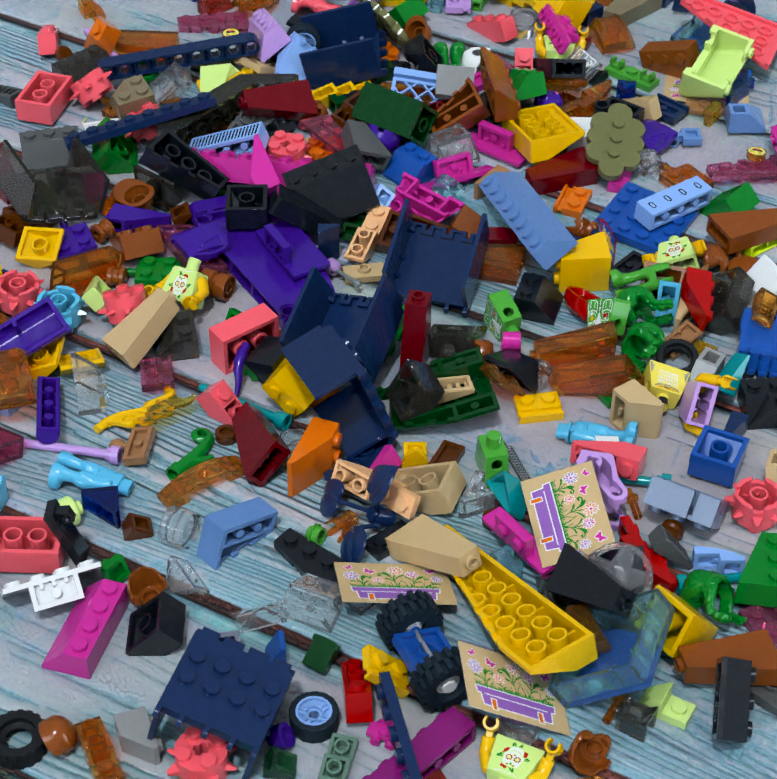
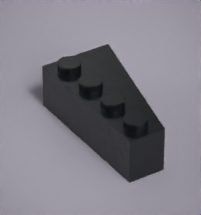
[138,128,230,200]

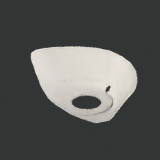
[461,47,493,73]

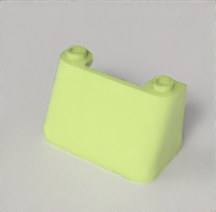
[679,24,755,98]

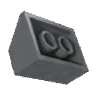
[19,125,84,174]

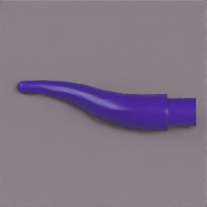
[233,342,250,397]

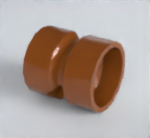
[201,267,236,302]

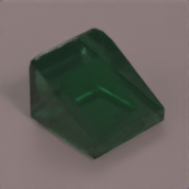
[262,746,297,779]

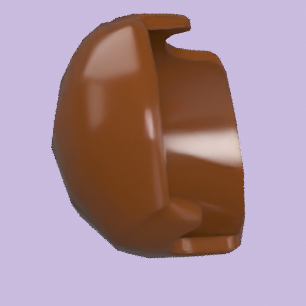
[38,715,77,756]

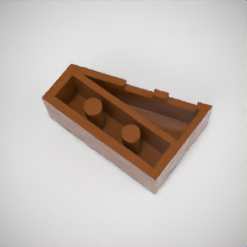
[639,40,700,79]
[432,77,491,145]

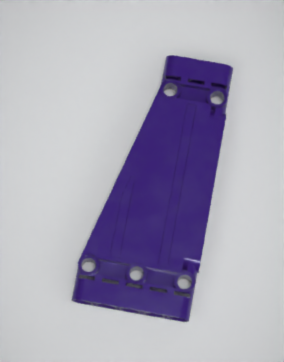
[189,195,335,330]

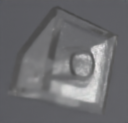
[149,61,193,105]

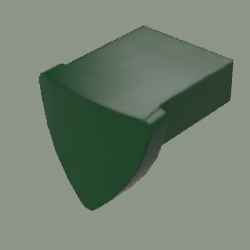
[302,634,342,675]

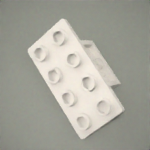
[0,559,102,613]

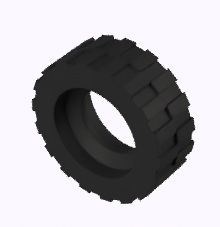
[0,709,48,770]

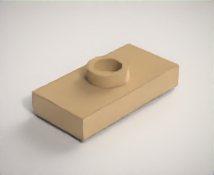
[342,262,384,285]

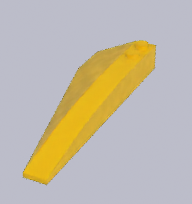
[445,524,598,675]

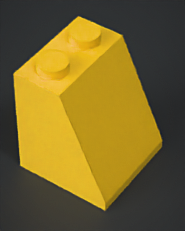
[533,0,596,30]
[552,232,612,293]
[261,357,315,419]
[635,585,718,658]

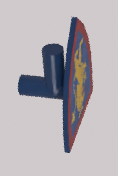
[591,218,617,267]

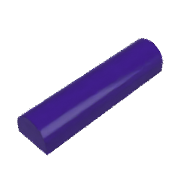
[36,376,60,444]

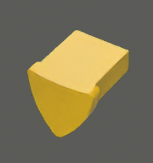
[401,442,429,468]

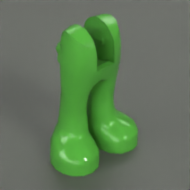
[610,263,674,296]

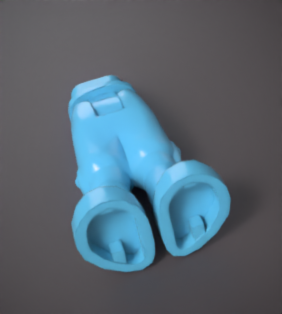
[556,421,639,445]
[48,450,134,497]

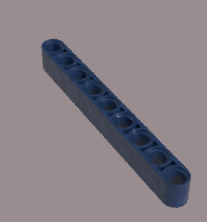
[97,32,260,80]

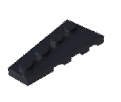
[274,527,346,608]

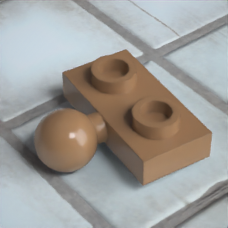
[108,425,156,466]

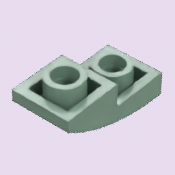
[318,733,359,779]

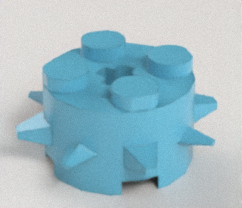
[33,285,87,334]

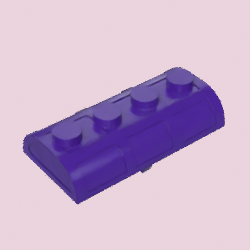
[0,296,72,372]

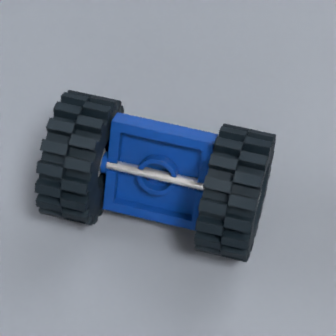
[375,590,468,712]

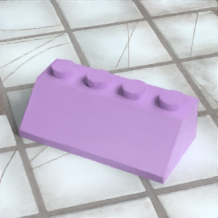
[247,8,291,63]

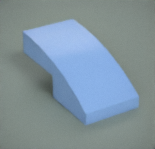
[691,546,746,574]

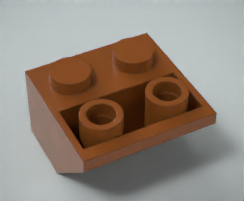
[110,225,165,261]

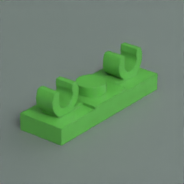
[604,55,660,93]

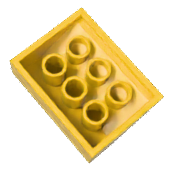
[502,103,585,164]

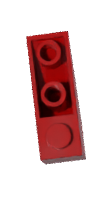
[681,266,715,331]
[341,659,373,724]

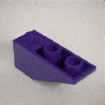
[105,203,172,233]

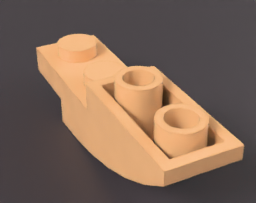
[344,205,392,263]
[331,459,421,520]

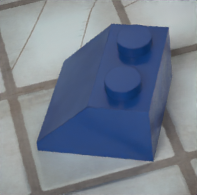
[382,141,438,186]
[687,425,750,488]

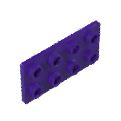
[256,221,331,279]

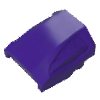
[642,119,678,157]
[169,222,228,262]

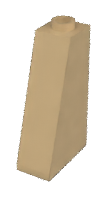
[101,287,180,369]
[385,514,482,578]

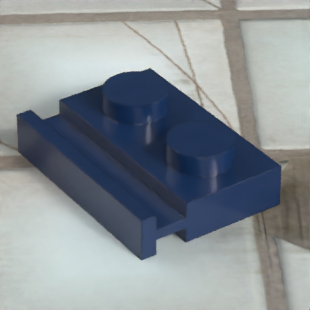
[657,93,689,124]

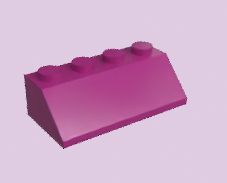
[42,579,129,679]

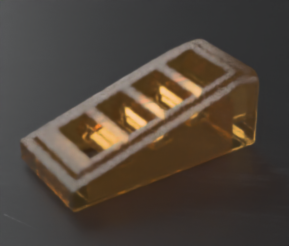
[751,287,777,329]
[565,604,612,653]

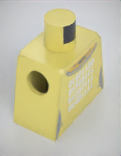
[642,359,690,412]

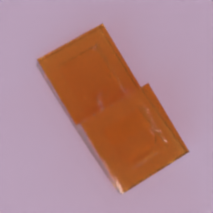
[479,362,525,397]

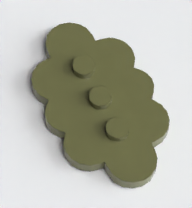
[357,0,410,48]
[585,103,645,181]

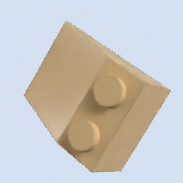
[394,461,467,515]

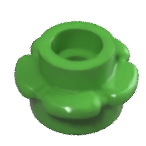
[305,523,327,546]

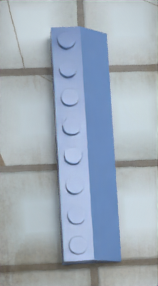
[478,172,578,271]

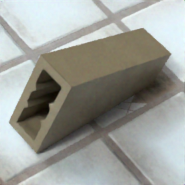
[602,0,663,30]

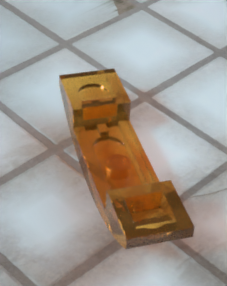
[78,0,106,22]
[157,456,244,512]

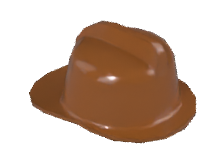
[404,15,432,41]
[112,178,155,210]

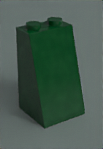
[351,81,438,148]

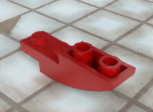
[618,515,678,593]

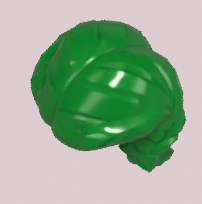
[616,285,674,328]
[621,321,665,377]
[680,569,747,625]

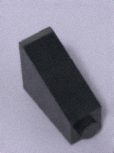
[533,58,586,78]

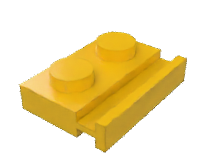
[513,391,564,424]
[361,644,410,699]

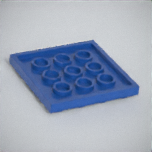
[594,181,699,254]

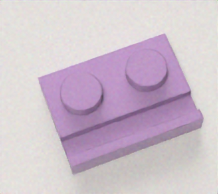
[445,0,471,15]

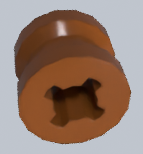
[90,218,115,244]
[106,266,128,287]

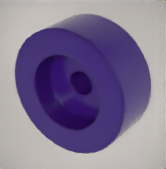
[266,722,295,751]

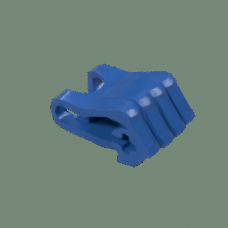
[736,307,777,377]

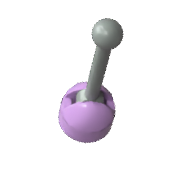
[325,258,362,288]

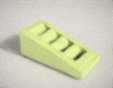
[82,275,111,312]

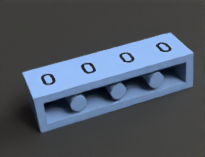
[634,176,713,231]

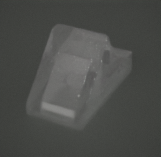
[459,470,494,519]

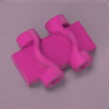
[366,719,395,751]

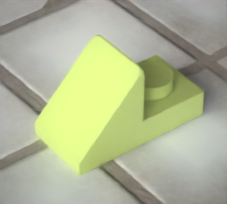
[636,682,696,730]

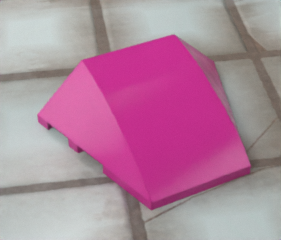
[389,172,465,223]

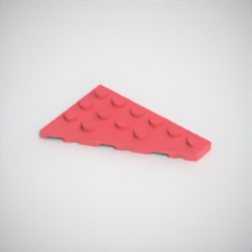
[680,0,777,70]

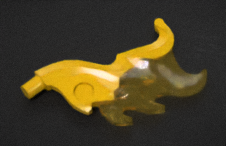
[93,386,195,434]

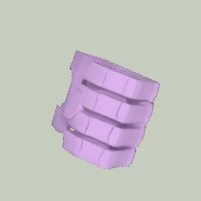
[575,449,628,531]

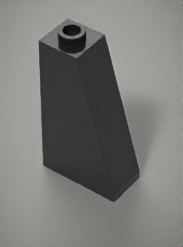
[268,183,343,237]
[546,543,637,619]

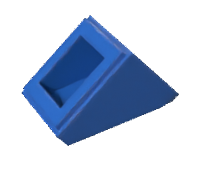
[265,630,287,664]

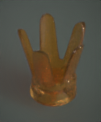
[324,510,359,543]

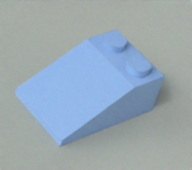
[274,31,318,83]

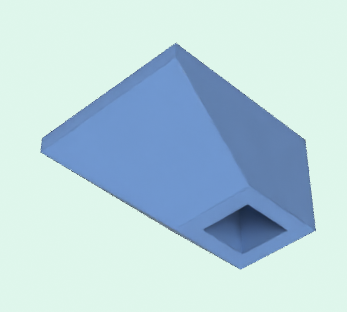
[723,103,766,134]

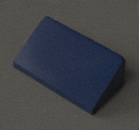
[318,224,340,259]

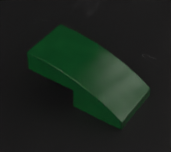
[339,212,368,243]

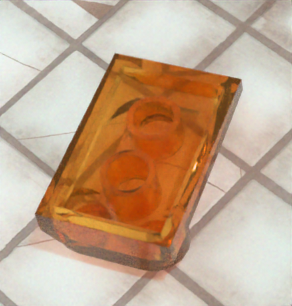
[0,348,37,410]

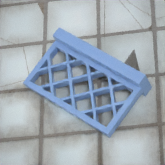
[391,67,443,103]

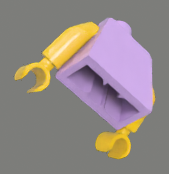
[678,373,738,437]

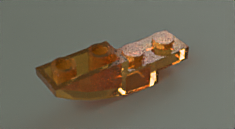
[559,79,612,117]
[74,716,126,779]

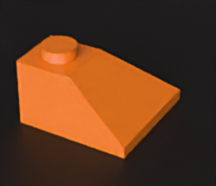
[84,16,122,60]

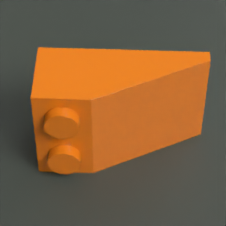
[287,416,343,497]

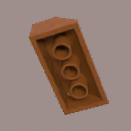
[480,47,521,122]

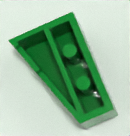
[734,532,777,608]

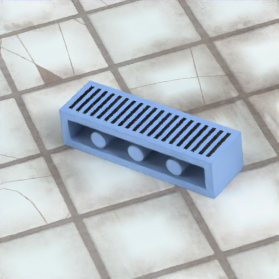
[190,121,269,155]

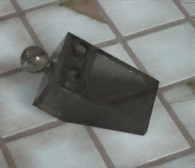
[427,324,488,359]

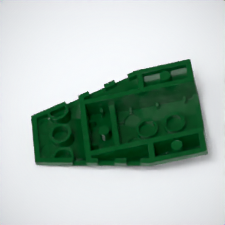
[377,346,500,432]

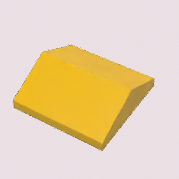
[15,226,65,269]
[16,336,66,380]
[58,348,105,376]

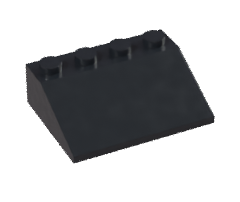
[282,144,381,234]

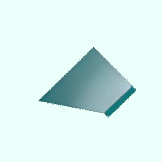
[486,470,526,521]

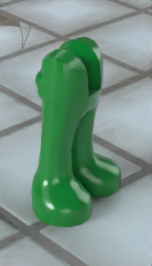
[433,42,466,66]

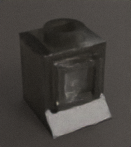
[613,697,658,743]

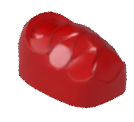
[564,286,600,322]

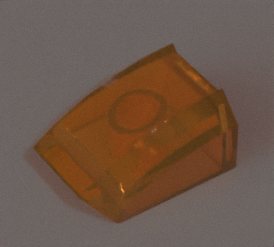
[588,14,636,55]

